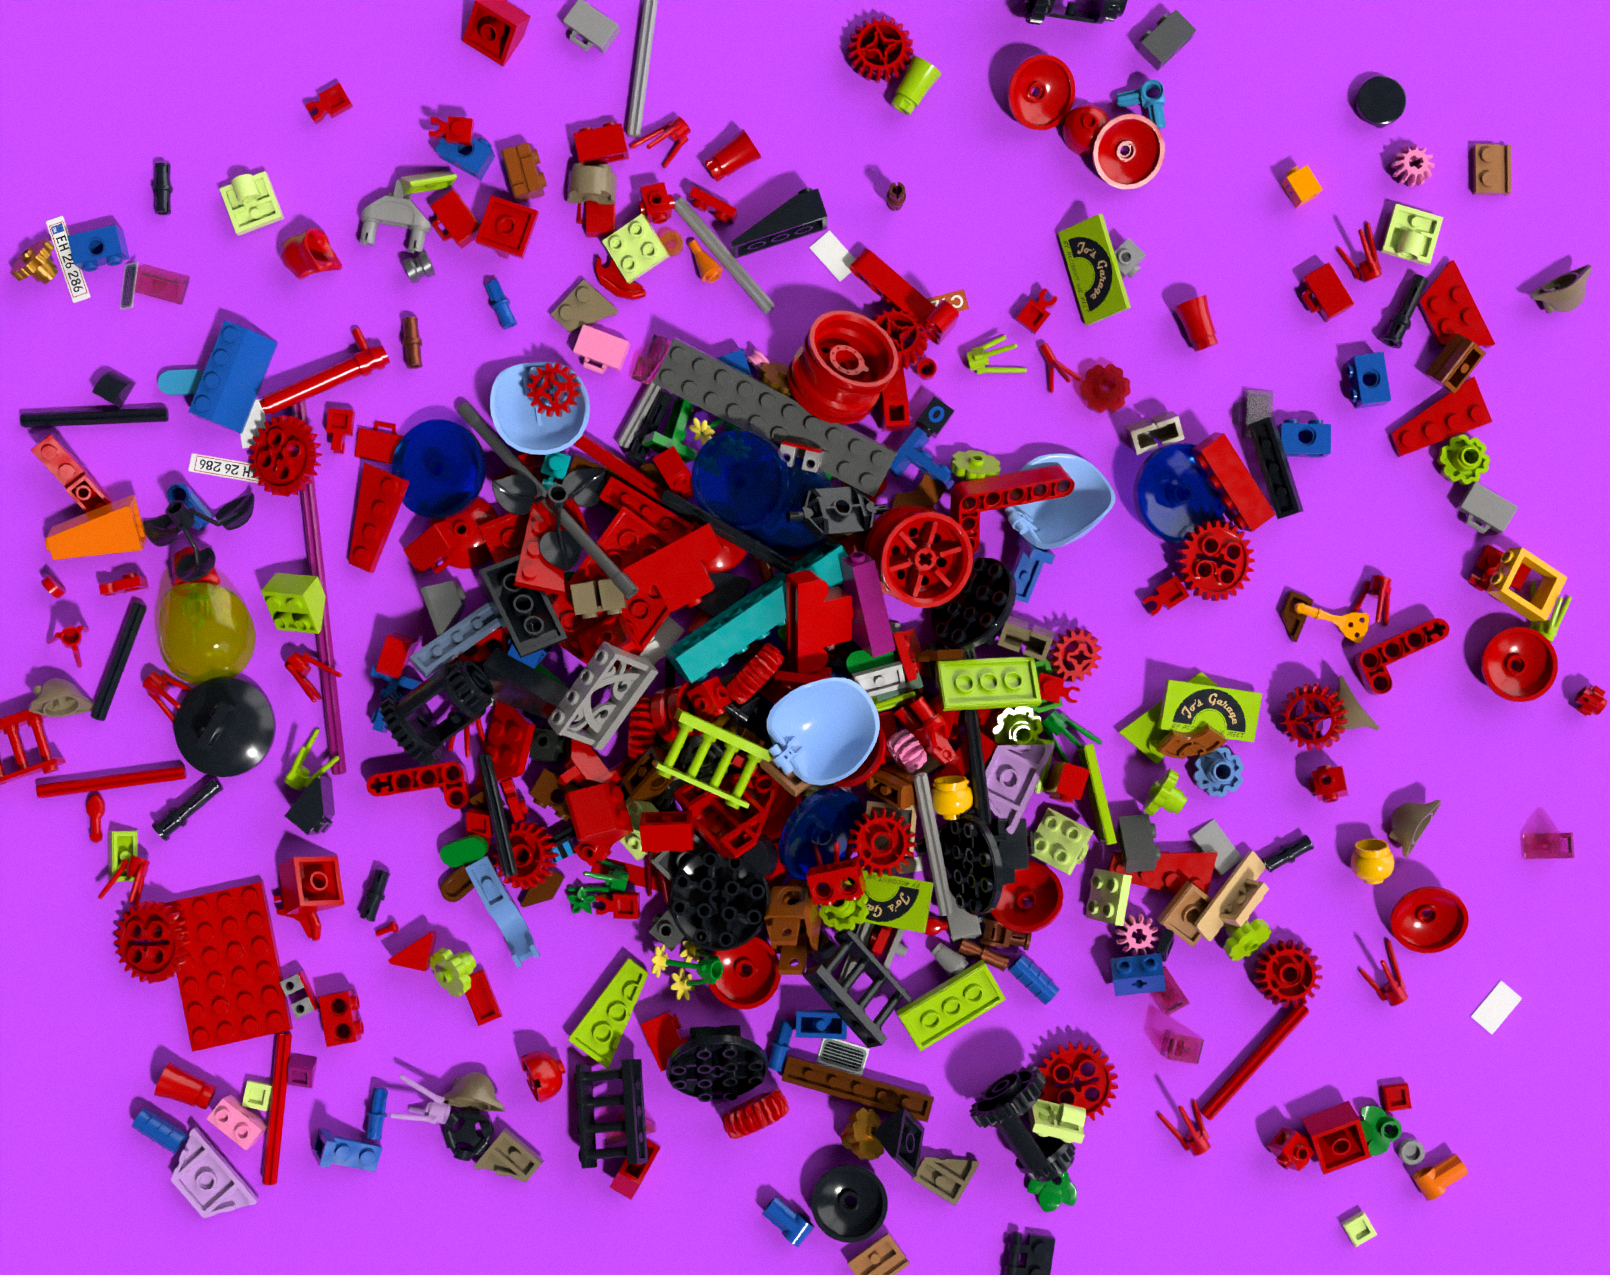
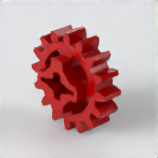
[526,363,581,417]
[1048,627,1102,682]

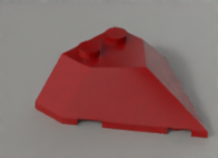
[674,772,780,859]

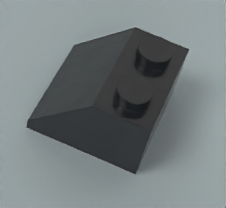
[284,776,335,835]

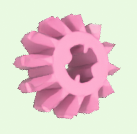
[1391,144,1435,187]
[887,729,927,773]
[1115,914,1159,956]

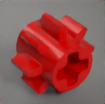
[1574,685,1608,716]

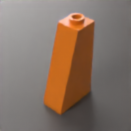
[45,495,147,560]

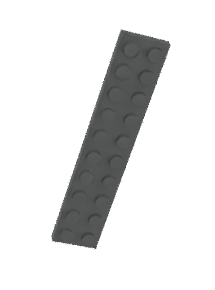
[653,337,898,497]

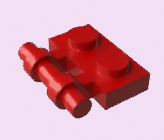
[1467,544,1531,602]

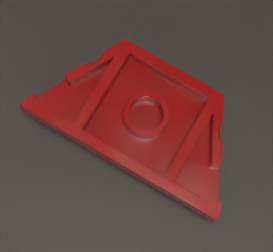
[1418,260,1495,348]
[476,701,535,788]

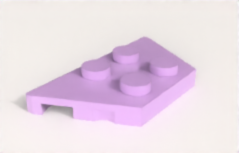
[985,744,1055,834]
[171,1127,259,1218]

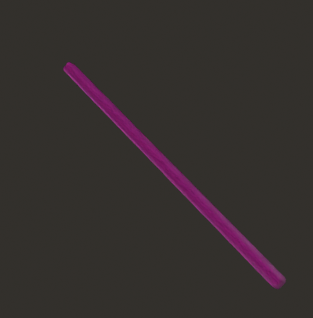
[292,400,346,775]

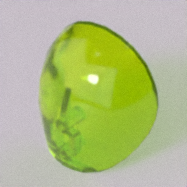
[157,583,256,685]

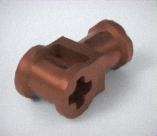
[979,918,1032,951]

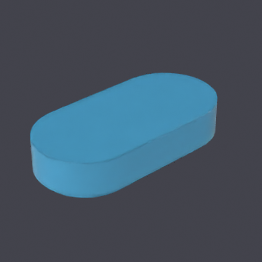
[158,369,204,396]

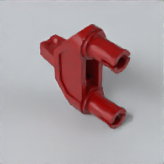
[893,696,956,765]
[556,724,633,788]

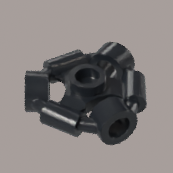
[443,1108,495,1161]

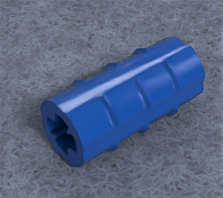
[1008,954,1060,1005]
[131,1108,188,1154]

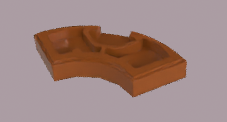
[892,474,946,508]
[1155,724,1227,759]

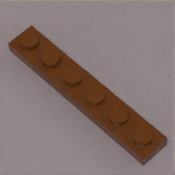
[781,1055,934,1122]

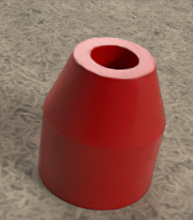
[916,358,937,380]

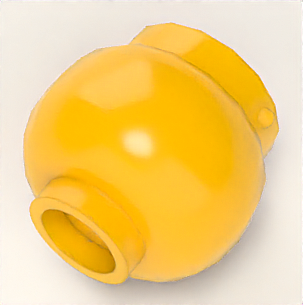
[931,776,973,820]
[1351,839,1394,884]

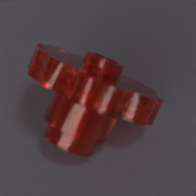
[1080,364,1131,414]

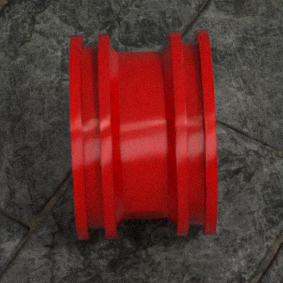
[787,310,899,425]
[862,505,973,608]

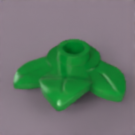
[1360,1105,1402,1156]
[1027,1170,1077,1213]

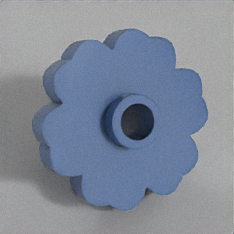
[1192,747,1244,797]

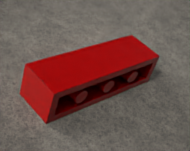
[1191,432,1276,532]
[1044,762,1090,803]

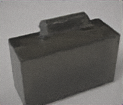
[1232,389,1273,439]

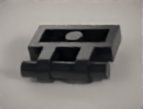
[1004,1231,1056,1275]

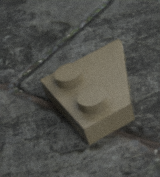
[551,279,619,333]
[473,1128,544,1182]
[911,1157,980,1206]

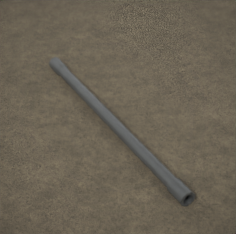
[457,402,639,599]

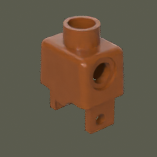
[764,879,821,975]

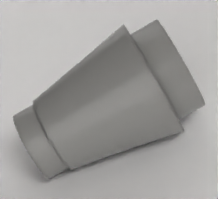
[931,942,969,977]

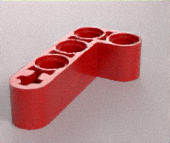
[1353,618,1450,695]
[366,762,471,809]

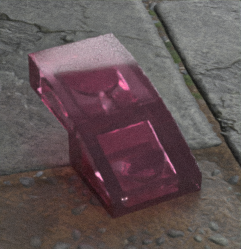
[631,334,673,385]

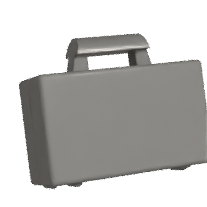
[563,0,620,54]
[1456,482,1518,534]
[1189,819,1243,876]
[946,890,989,943]

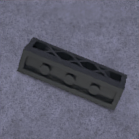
[1247,416,1304,519]

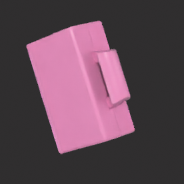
[573,325,631,375]

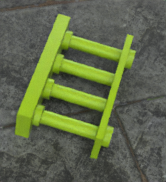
[652,708,772,809]

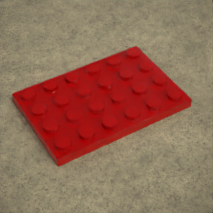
[552,506,705,671]
[164,881,293,1052]

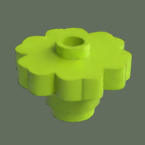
[1437,434,1490,486]
[950,450,1001,482]
[991,706,1043,745]
[1143,768,1188,816]
[819,881,869,932]
[1223,919,1272,961]
[430,947,476,997]

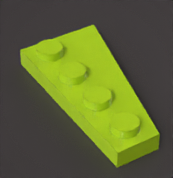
[1118,672,1219,764]
[568,957,649,1069]

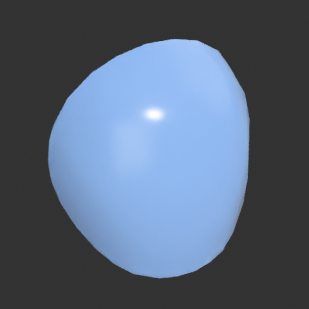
[490,362,590,455]

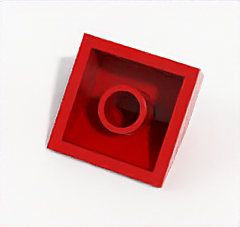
[462,0,531,66]
[565,783,634,844]
[278,856,345,914]
[1301,1101,1371,1175]

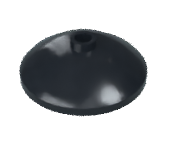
[811,1164,888,1243]

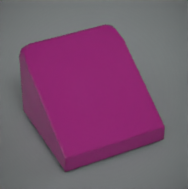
[287,1054,317,1088]

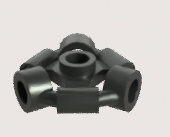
[678,736,729,786]

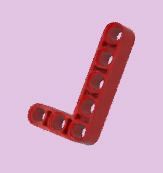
[848,248,959,345]
[950,465,1075,554]

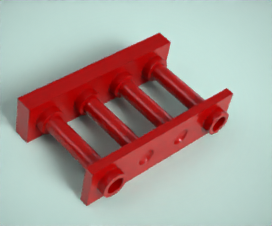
[0,709,66,785]

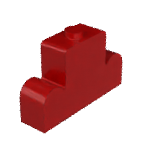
[620,523,721,612]
[786,570,854,674]

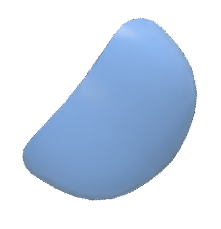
[1005,453,1116,549]
[767,677,880,786]

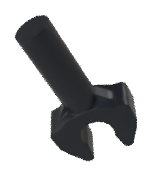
[665,656,676,688]

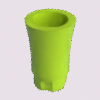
[891,56,942,116]

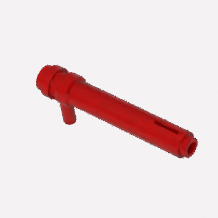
[259,328,390,415]

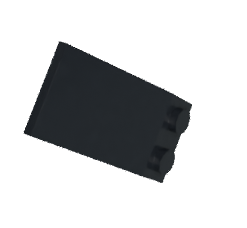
[731,188,827,259]
[478,554,568,658]

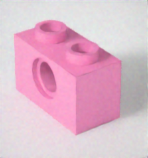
[207,1094,268,1151]

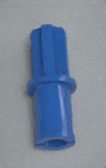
[485,280,517,330]
[768,1019,795,1071]
[365,1087,388,1140]

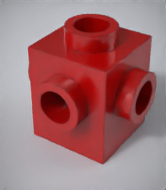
[638,182,675,224]
[686,676,732,719]
[1309,765,1349,803]
[573,837,613,866]
[1267,1127,1315,1171]

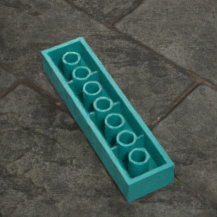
[664,541,848,683]

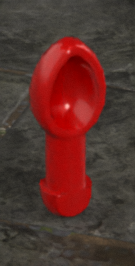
[86,793,105,843]
[923,916,950,935]

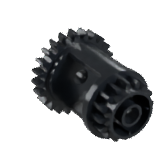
[1023,0,1127,25]
[379,660,494,766]
[969,1065,1076,1182]

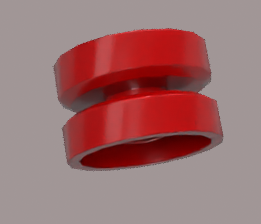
[651,682,714,742]

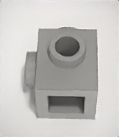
[1114,238,1146,280]

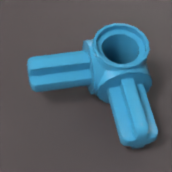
[1116,80,1166,130]

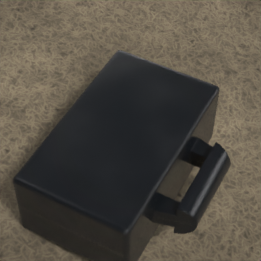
[991,818,1035,870]

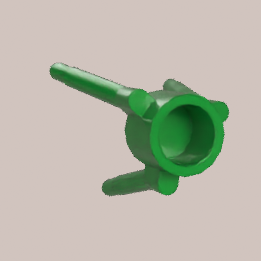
[1041,710,1102,763]
[568,860,629,893]

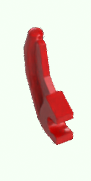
[596,258,646,300]
[273,895,322,941]

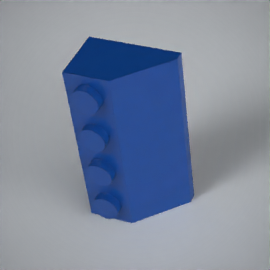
[188,320,278,434]

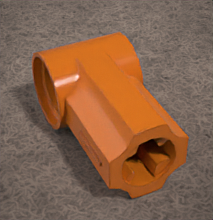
[1413,1153,1468,1201]

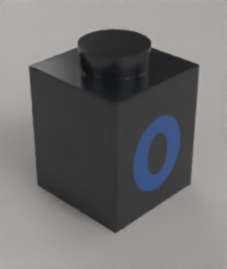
[916,396,955,438]

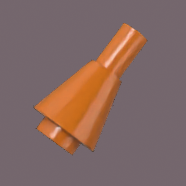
[688,240,723,283]

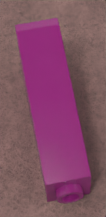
[841,551,895,658]

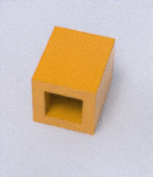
[1281,165,1323,208]

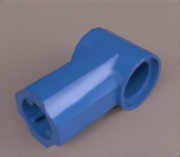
[167,483,215,531]
[762,1196,815,1247]

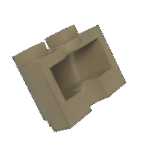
[567,163,617,205]

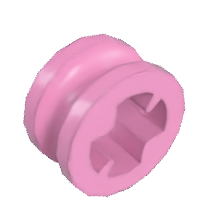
[746,349,770,371]

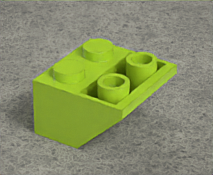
[261,573,326,634]

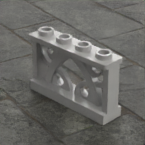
[548,641,658,751]

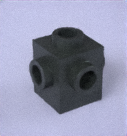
[529,725,566,764]

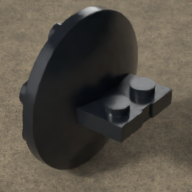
[931,557,1016,650]
[174,677,276,777]
[940,814,1015,916]
[669,849,771,951]
[666,1025,768,1102]

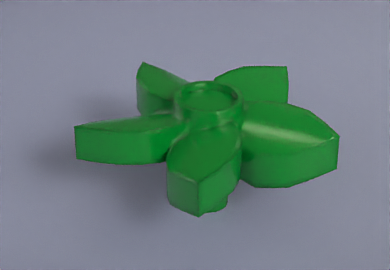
[567,886,596,914]

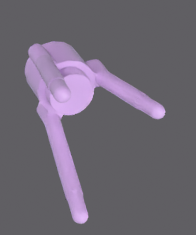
[390,1074,451,1124]

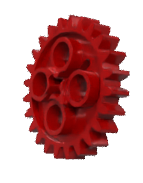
[248,415,322,497]
[1175,520,1255,601]
[114,900,190,984]
[1038,1040,1118,1124]

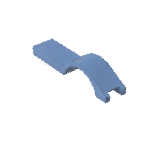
[465,856,541,968]

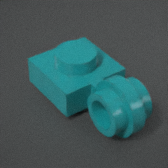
[540,452,571,491]

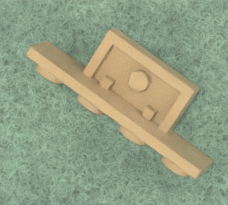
[1194,851,1269,942]

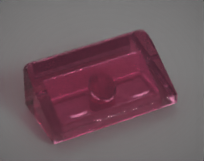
[135,264,190,304]

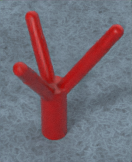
[1039,343,1082,393]

